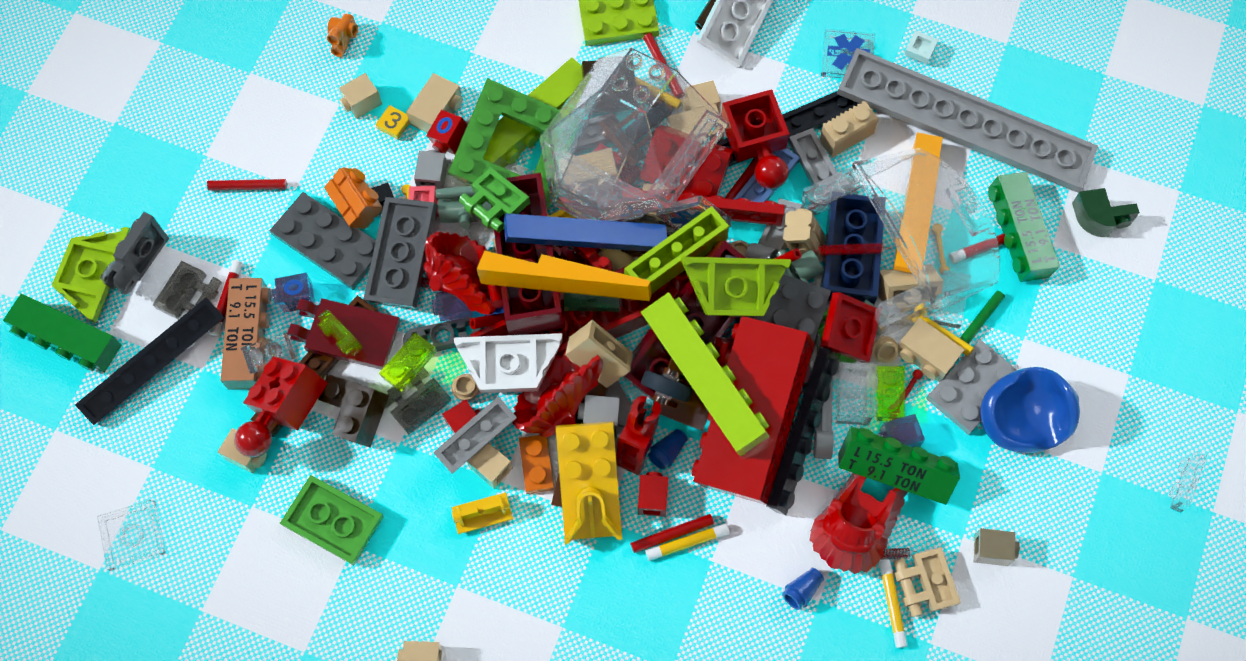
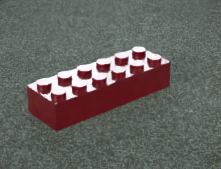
[491,172,565,335]
[623,241,746,401]

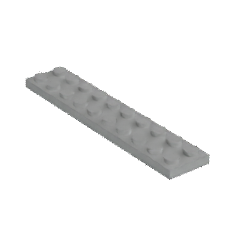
[837,48,1098,193]

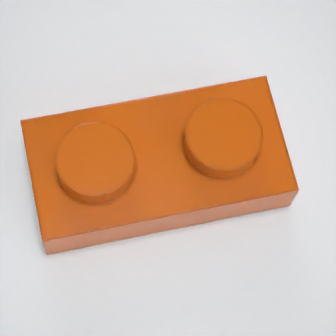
[519,435,554,494]

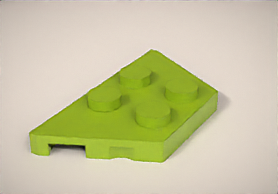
[51,227,131,324]
[681,257,791,316]

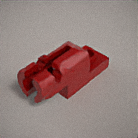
[616,396,661,476]

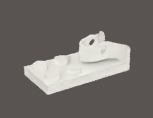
[696,0,773,67]

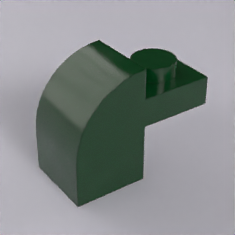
[1072,188,1140,237]

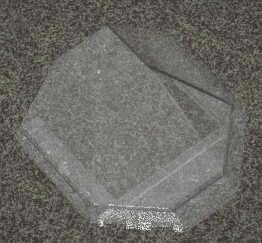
[539,47,729,222]

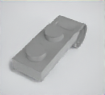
[745,198,805,259]

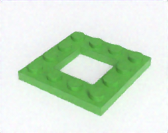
[447,78,583,209]

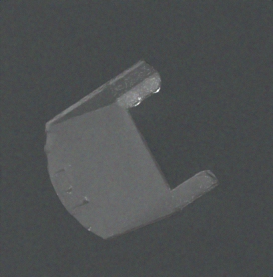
[802,148,1000,339]

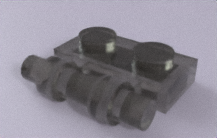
[152,260,222,320]
[385,366,452,435]

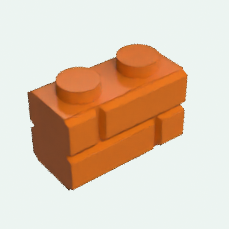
[324,167,383,229]

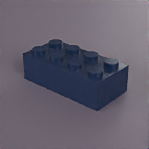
[821,192,886,305]

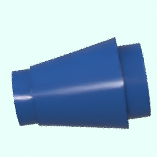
[648,429,688,470]
[782,567,824,610]

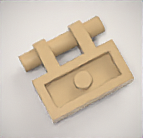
[893,547,961,618]

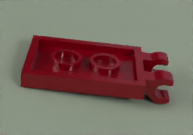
[287,298,401,370]

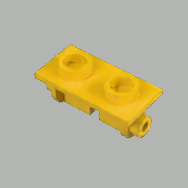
[451,492,513,535]

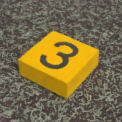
[375,105,410,140]

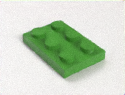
[280,475,384,566]

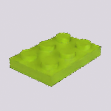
[578,0,659,46]

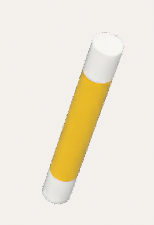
[645,523,730,561]
[879,559,908,648]

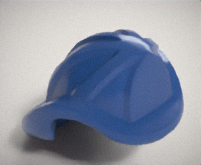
[980,367,1080,453]

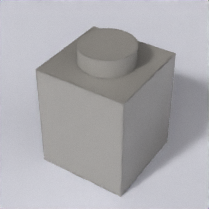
[414,150,448,189]
[578,395,620,430]

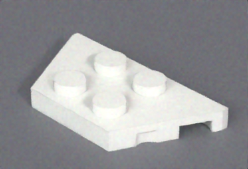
[454,333,563,393]

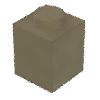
[973,528,1020,567]

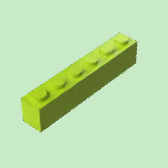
[483,57,585,168]
[641,292,770,456]

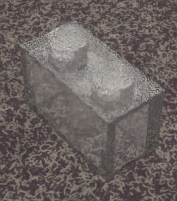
[835,362,878,426]

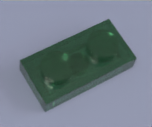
[564,292,620,312]

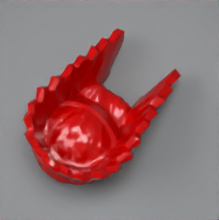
[424,231,503,315]
[512,348,603,438]
[809,473,908,574]

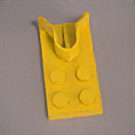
[556,421,622,545]

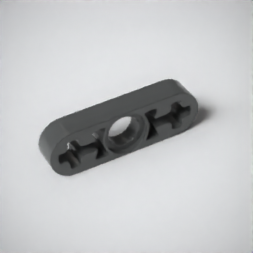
[403,317,482,356]

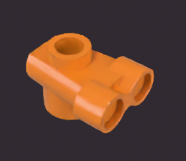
[327,13,358,57]

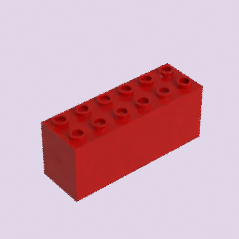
[692,316,815,505]

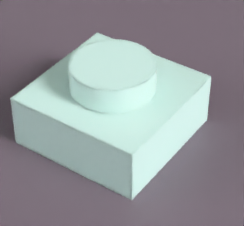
[904,30,939,64]

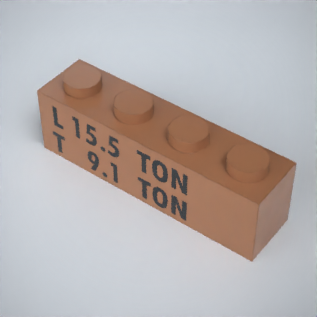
[220,278,272,390]

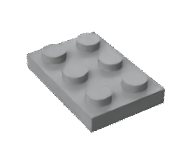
[926,339,1017,435]

